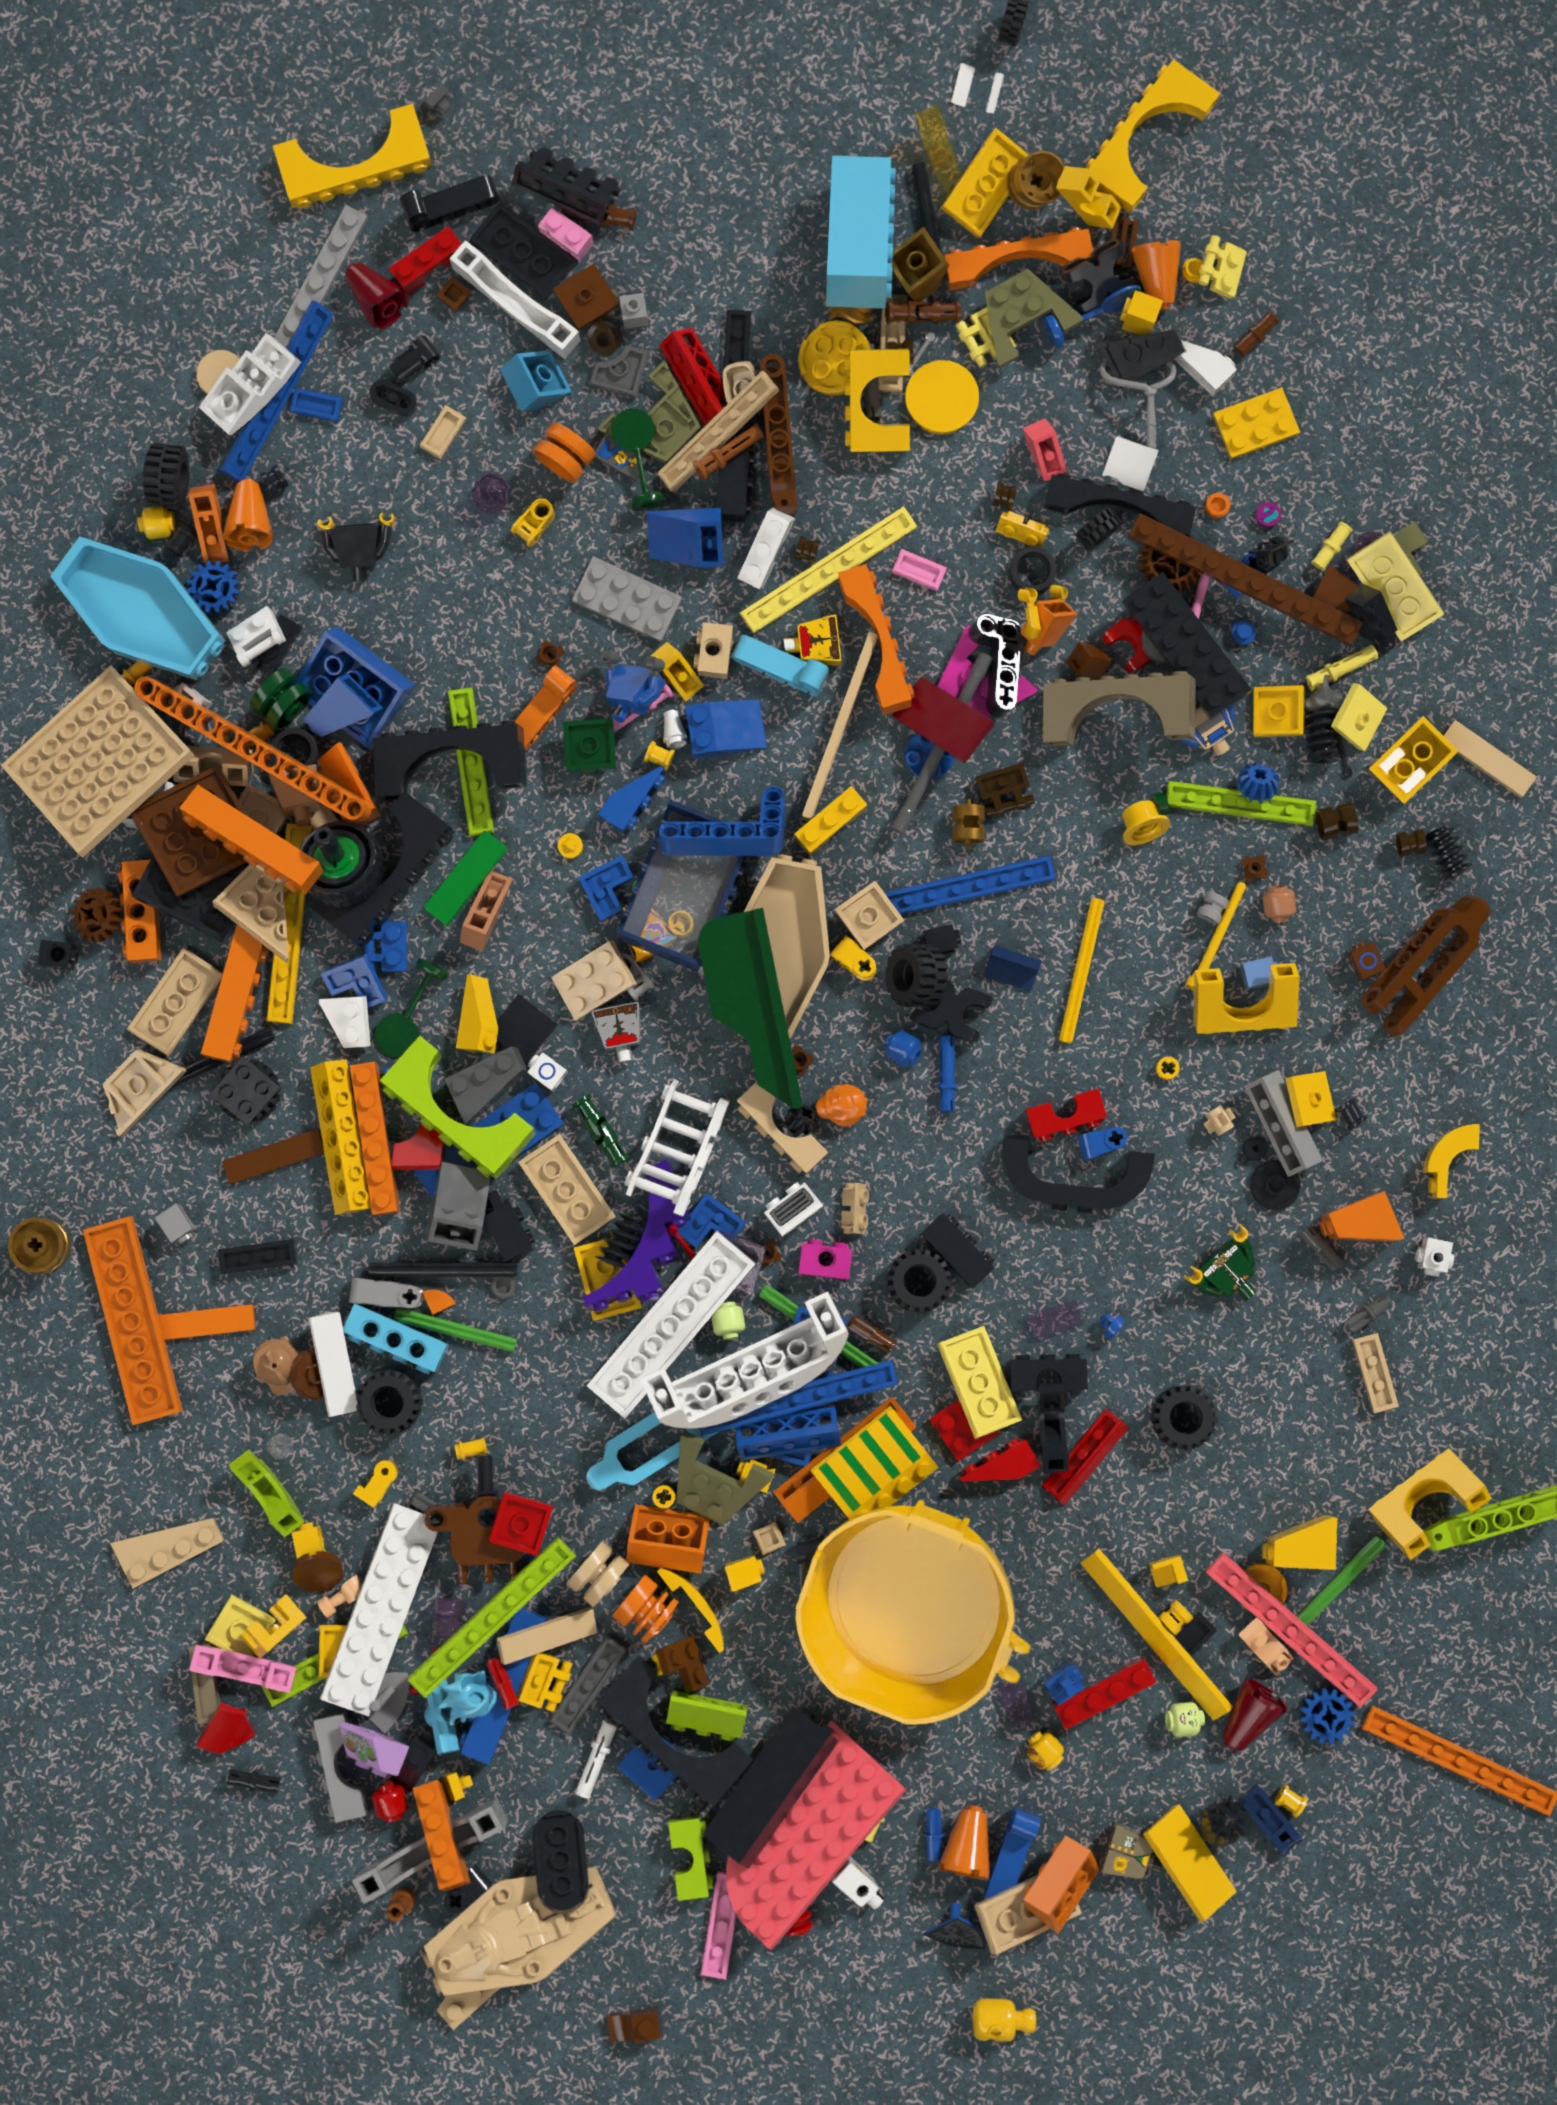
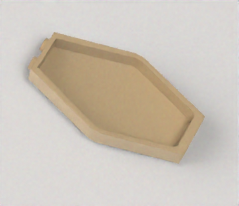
[737,854,830,1039]
[423,1867,617,1996]

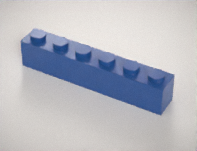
[459,1607,547,1765]

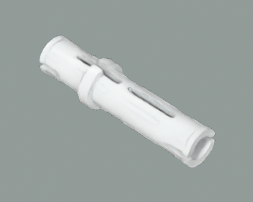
[575,1720,618,1799]

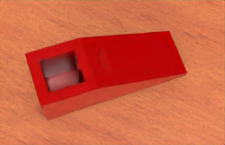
[959,1437,1041,1482]

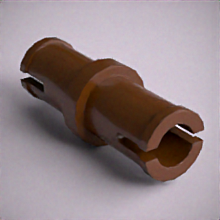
[1233,311,1279,357]

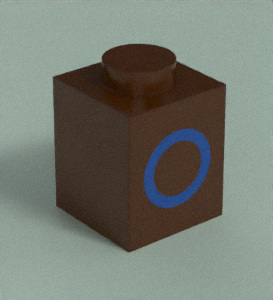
[1347,941,1385,982]

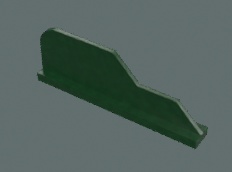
[698,908,803,1109]

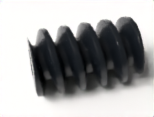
[1305,710,1338,764]
[1425,826,1472,881]
[595,1212,644,1268]

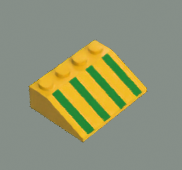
[810,1406,939,1520]

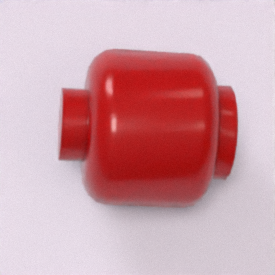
[372,1781,408,1822]

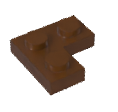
[655,1635,709,1693]

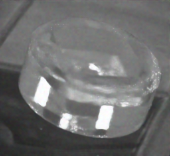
[266,1434,293,1460]

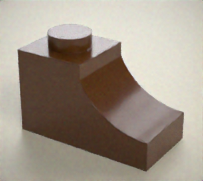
[607,2006,662,2043]

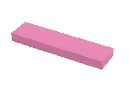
[701,1871,736,1980]

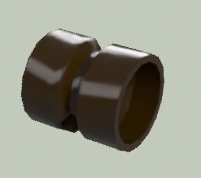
[1316,802,1359,841]

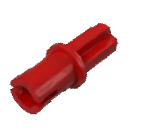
[487,1657,519,1709]

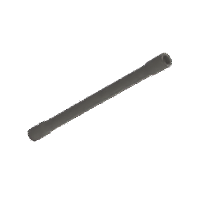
[891,652,993,835]

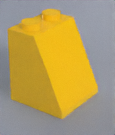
[1262,1515,1337,1570]

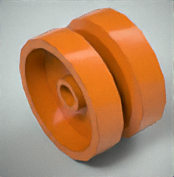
[532,422,596,484]

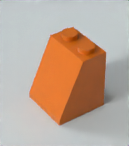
[1319,1191,1404,1242]

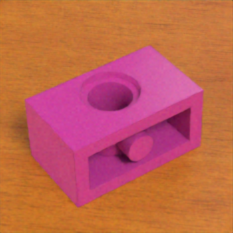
[799,1239,852,1280]

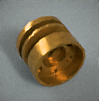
[1006,151,1065,210]

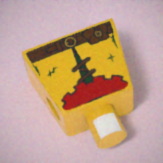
[784,615,841,666]

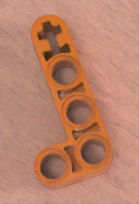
[515,665,578,753]

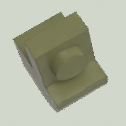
[1394,522,1427,577]

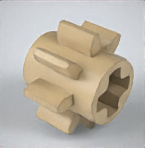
[1204,1105,1236,1136]

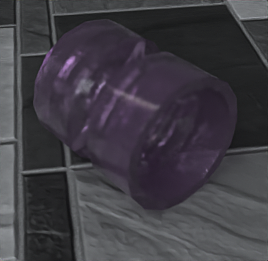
[431,1598,467,1637]

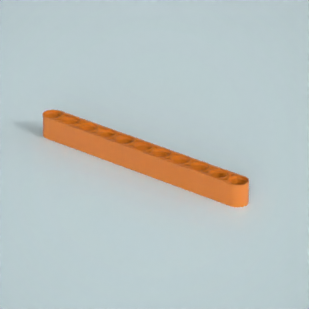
[134,677,371,822]

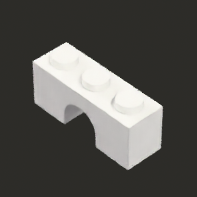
[738,508,795,589]

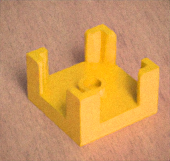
[240,1594,306,1658]

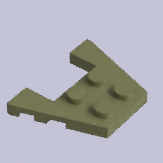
[984,269,1084,369]
[597,361,701,464]
[677,1430,774,1525]

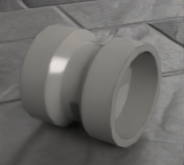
[1196,891,1229,924]

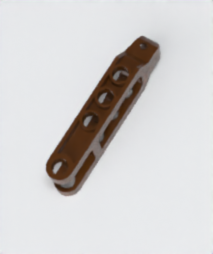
[760,354,797,517]
[1361,895,1490,1037]

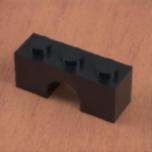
[1009,1354,1088,1391]

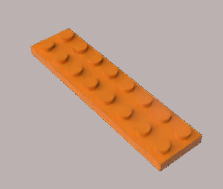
[83,1216,183,1425]

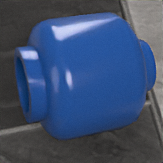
[884,1030,923,1067]

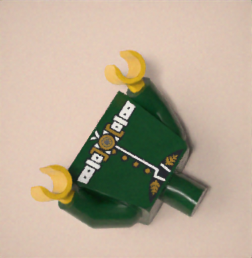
[1183,1224,1257,1301]

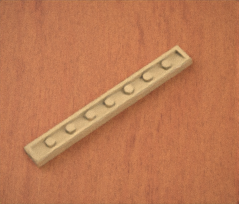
[802,631,878,822]

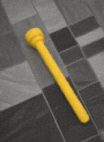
[1185,882,1246,991]

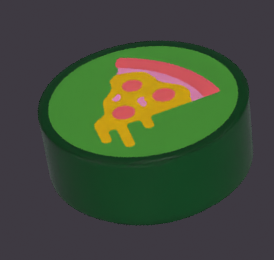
[1151,792,1170,816]

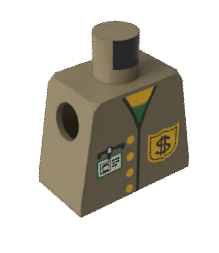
[1100,1821,1163,1879]

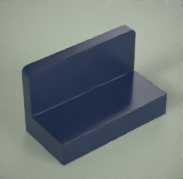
[984,945,1042,991]

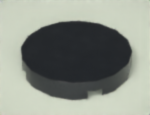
[1250,1160,1301,1210]

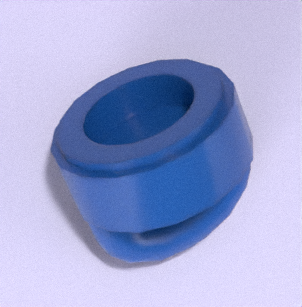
[1099,1314,1125,1340]

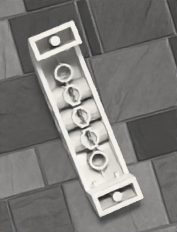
[641,1292,848,1429]

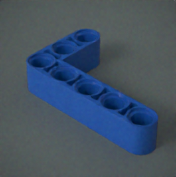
[659,787,786,856]

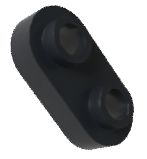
[369,380,417,417]

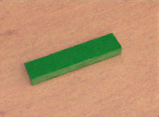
[424,830,509,927]

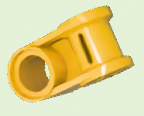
[510,499,555,547]
[830,936,876,981]

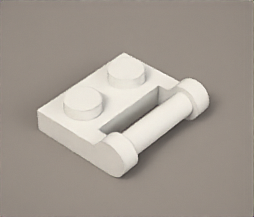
[226,606,286,667]

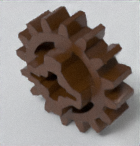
[71,888,122,942]

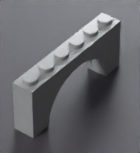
[352,1797,508,1904]

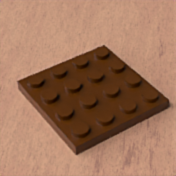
[130,765,247,898]

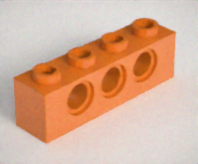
[118,860,162,964]

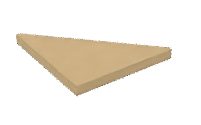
[213,864,289,963]

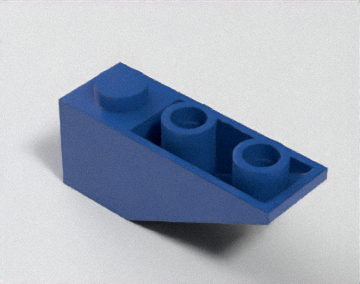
[598,766,666,834]

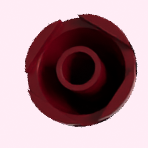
[345,262,410,329]
[1222,1678,1288,1752]

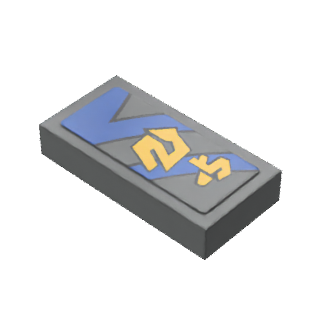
[595,435,648,481]

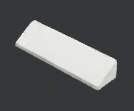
[308,1312,358,1417]

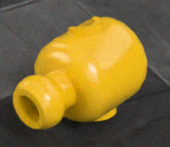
[973,1999,1036,2042]

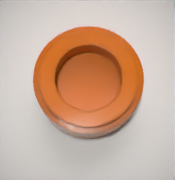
[1205,493,1230,519]

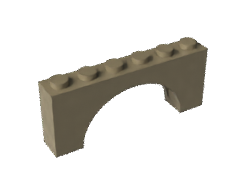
[1043,671,1195,747]

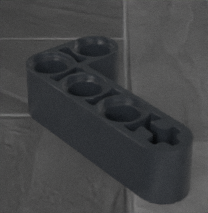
[399,175,500,232]
[968,615,1021,718]

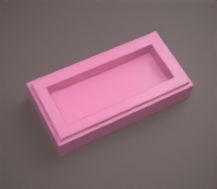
[892,549,947,591]

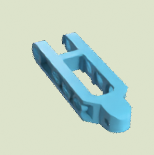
[587,1412,718,1490]

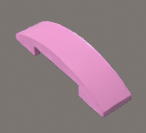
[189,1645,296,1693]

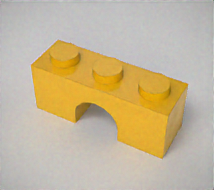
[1056,166,1121,229]
[794,786,867,857]

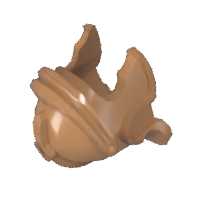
[253,1336,298,1395]

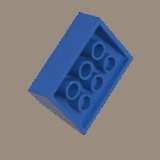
[296,626,415,749]

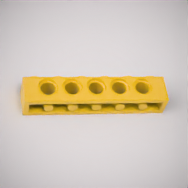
[310,1060,371,1215]

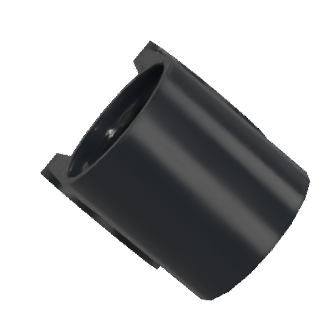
[444,1864,493,1913]

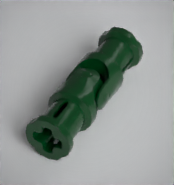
[572,1094,630,1169]

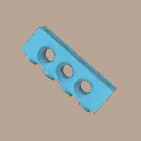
[343,1303,449,1375]

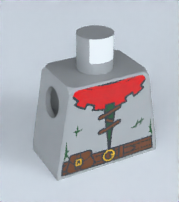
[592,1002,641,1063]

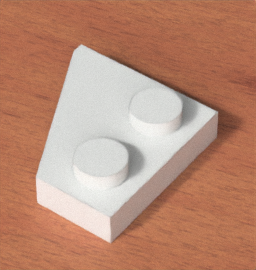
[319,996,371,1048]

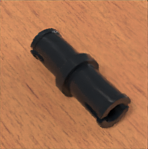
[227,1768,281,1794]

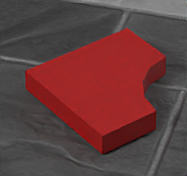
[391,1124,445,1170]

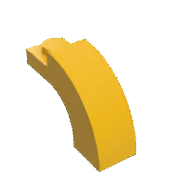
[1423,1124,1480,1199]

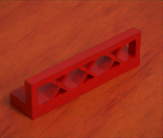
[659,328,728,427]

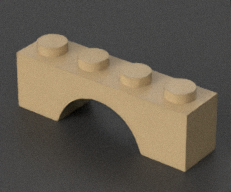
[737,1082,828,1174]

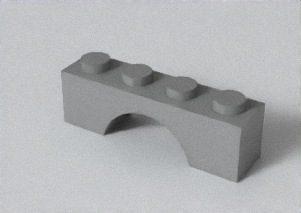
[311,1711,369,1823]

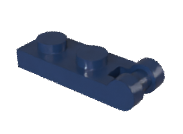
[1237,1784,1303,1857]

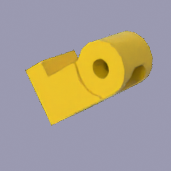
[353,1461,398,1508]

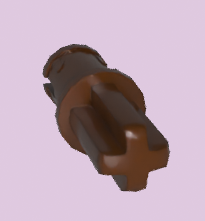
[848,1316,897,1355]

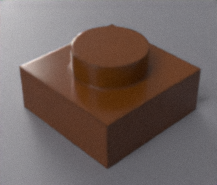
[437,277,472,313]

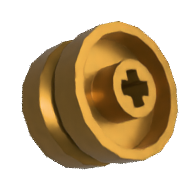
[8,1217,71,1274]

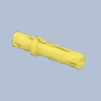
[1305,645,1378,691]

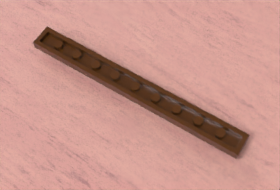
[1128,513,1363,646]

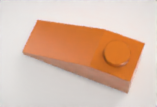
[188,484,229,566]

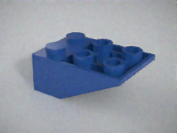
[646,508,724,567]

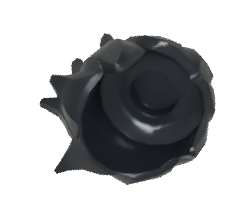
[1200,1795,1251,1847]

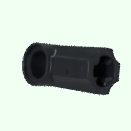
[388,335,440,382]
[796,1540,822,1592]

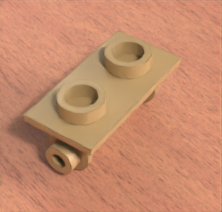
[841,1183,869,1234]

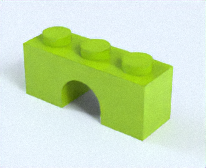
[668,1815,713,1901]

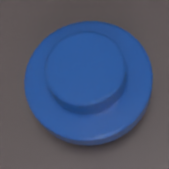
[1231,620,1256,645]

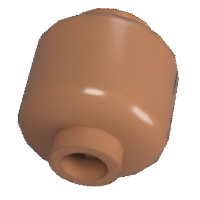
[1263,885,1296,923]

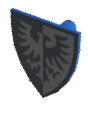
[923,1903,985,1949]

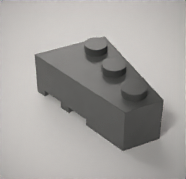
[444,1046,528,1125]

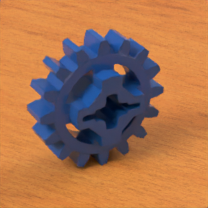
[186,560,241,615]
[1299,1688,1356,1745]

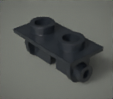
[1248,536,1294,569]

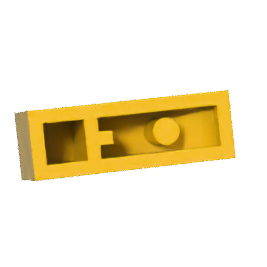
[456,974,498,1054]

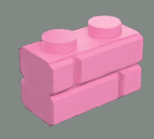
[538,207,593,263]

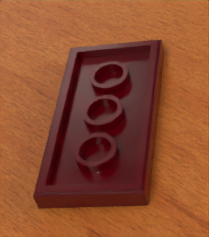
[892,676,995,764]

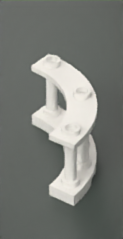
[624,1079,730,1216]

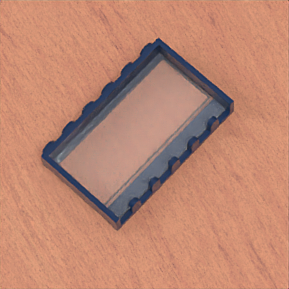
[614,799,746,973]

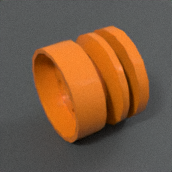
[612,1574,679,1644]

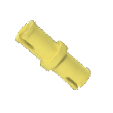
[1311,522,1353,571]

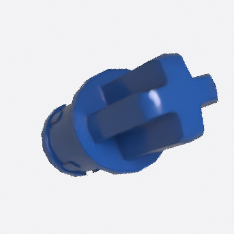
[924,1808,944,1861]

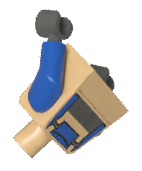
[1156,702,1235,755]

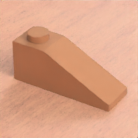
[460,871,513,951]

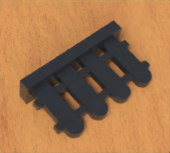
[511,148,621,225]

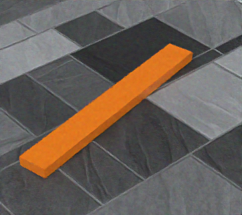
[1361,1705,1557,1817]

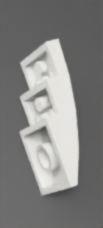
[199,333,301,435]

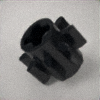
[784,1105,817,1135]

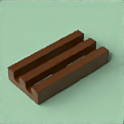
[1111,217,1139,270]

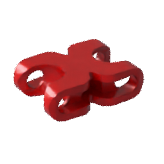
[1101,618,1151,674]

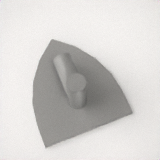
[366,1672,409,1734]

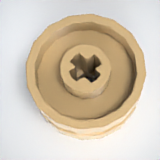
[566,1541,630,1607]

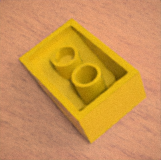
[1369,716,1458,804]

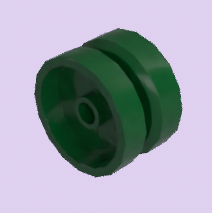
[249,667,313,731]

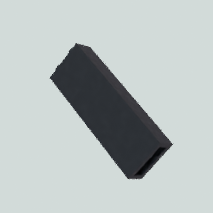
[703,1706,839,1869]

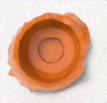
[816,1084,868,1126]

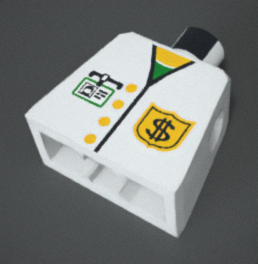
[831,1857,884,1909]

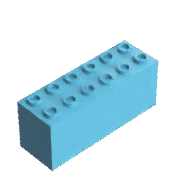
[826,156,896,308]

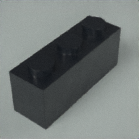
[920,1213,995,1289]

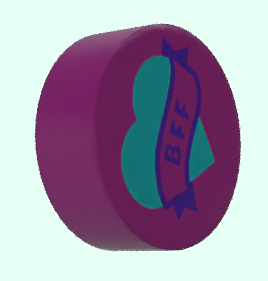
[1255,502,1281,528]

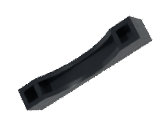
[1043,473,1196,537]

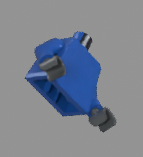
[599,650,666,723]

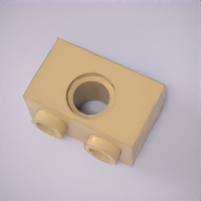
[693,622,733,679]

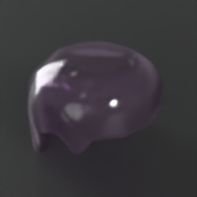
[472,473,509,514]

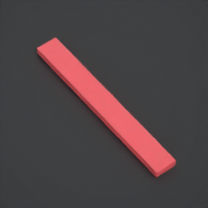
[1206,1552,1377,1708]

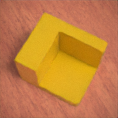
[1149,1555,1188,1587]

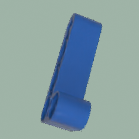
[982,1806,1041,1901]

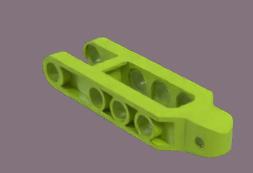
[1423,1485,1557,1551]

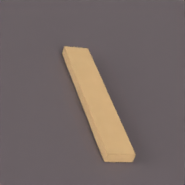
[657,371,779,493]

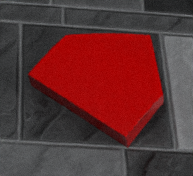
[197,1702,255,1754]

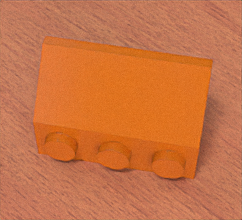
[317,742,381,827]
[626,1504,710,1574]
[1023,1835,1100,1934]

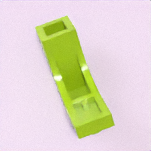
[229,1449,305,1537]

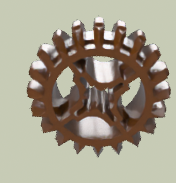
[1137,533,1202,594]

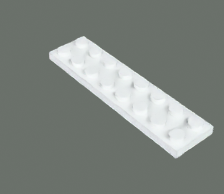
[587,1231,756,1418]
[320,1503,439,1716]

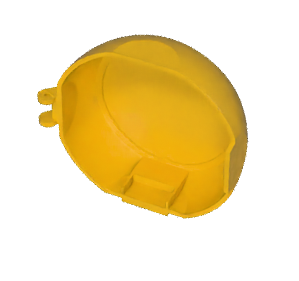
[796,1500,1030,1725]

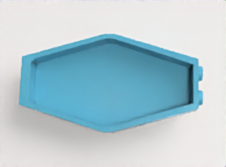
[50,536,225,680]

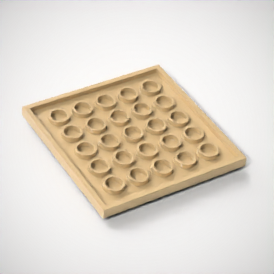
[1,665,195,858]

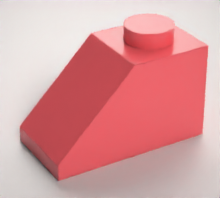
[1022,418,1067,481]

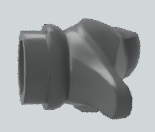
[1304,675,1343,716]

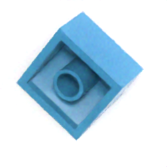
[500,350,572,412]

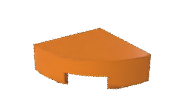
[422,1290,456,1315]

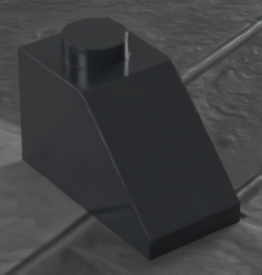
[390,1735,437,1793]

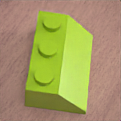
[666,1690,748,1741]

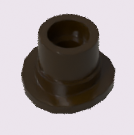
[587,320,621,356]

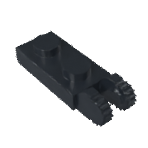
[247,614,302,683]

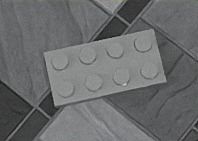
[572,556,682,643]

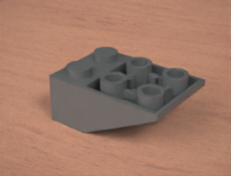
[425,1161,491,1251]

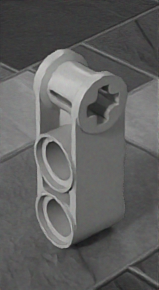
[349,1278,424,1308]

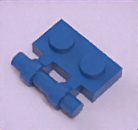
[362,921,408,972]

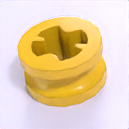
[1156,1057,1180,1080]
[653,1485,675,1508]

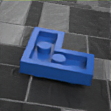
[578,855,634,922]
[321,954,388,1008]
[678,1193,747,1248]

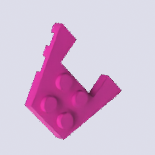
[938,625,1038,718]

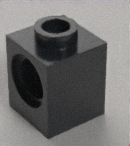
[922,924,961,954]
[38,940,79,970]

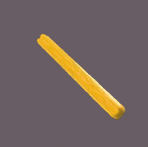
[1059,898,1104,1043]

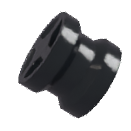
[260,464,289,496]

